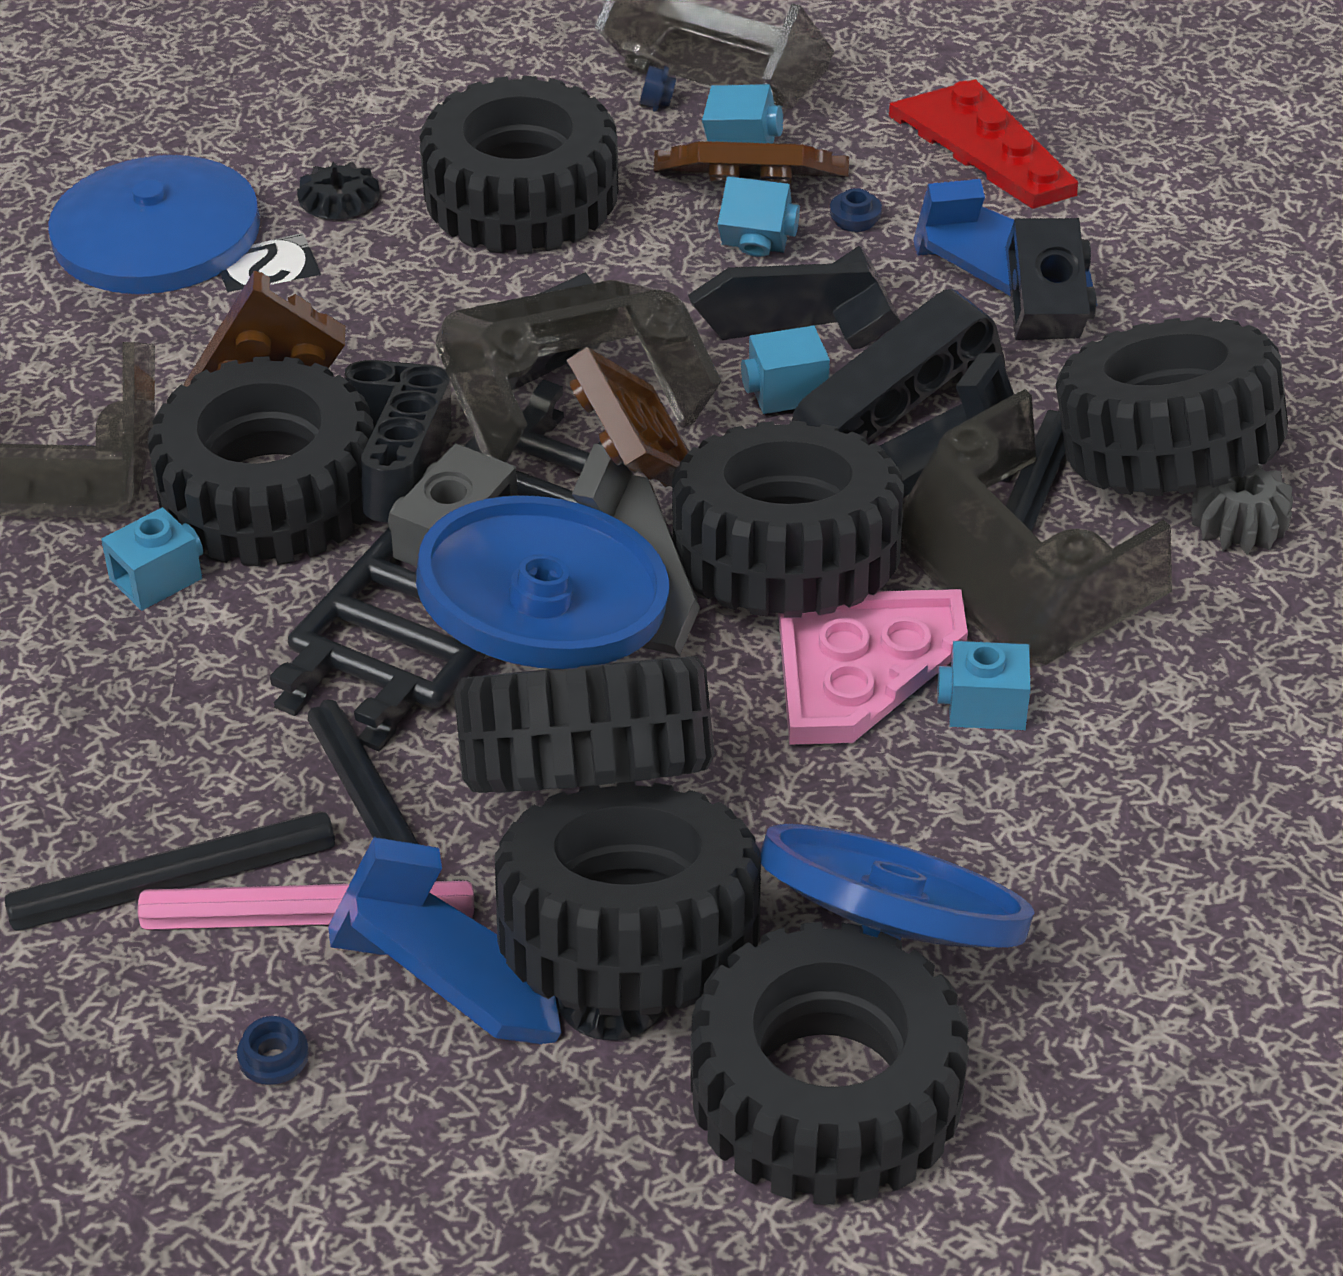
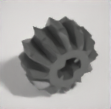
[1191,464,1294,555]

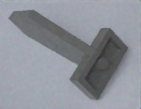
[572,443,700,656]

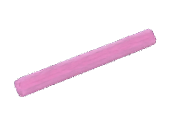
[138,881,474,930]

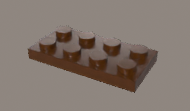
[567,347,689,487]

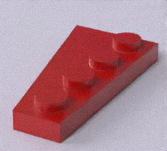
[889,79,1079,209]

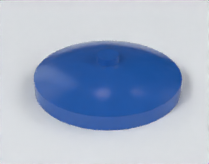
[48,155,260,294]
[416,496,669,669]
[760,824,1034,948]

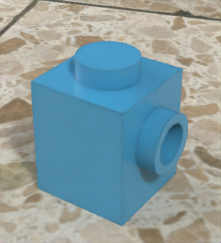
[702,84,783,143]
[718,176,800,257]
[741,326,830,414]
[101,507,203,611]
[937,641,1031,730]

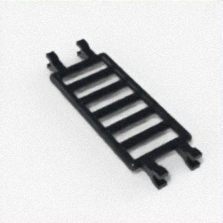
[270,379,634,752]

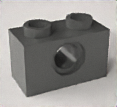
[388,443,518,567]

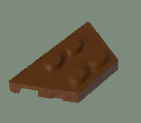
[654,141,849,184]
[184,271,346,387]

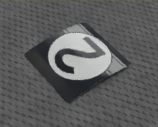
[220,233,321,293]

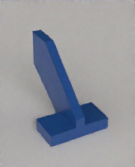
[913,179,1098,307]
[328,837,561,1044]

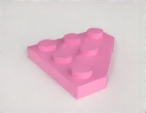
[778,589,968,745]

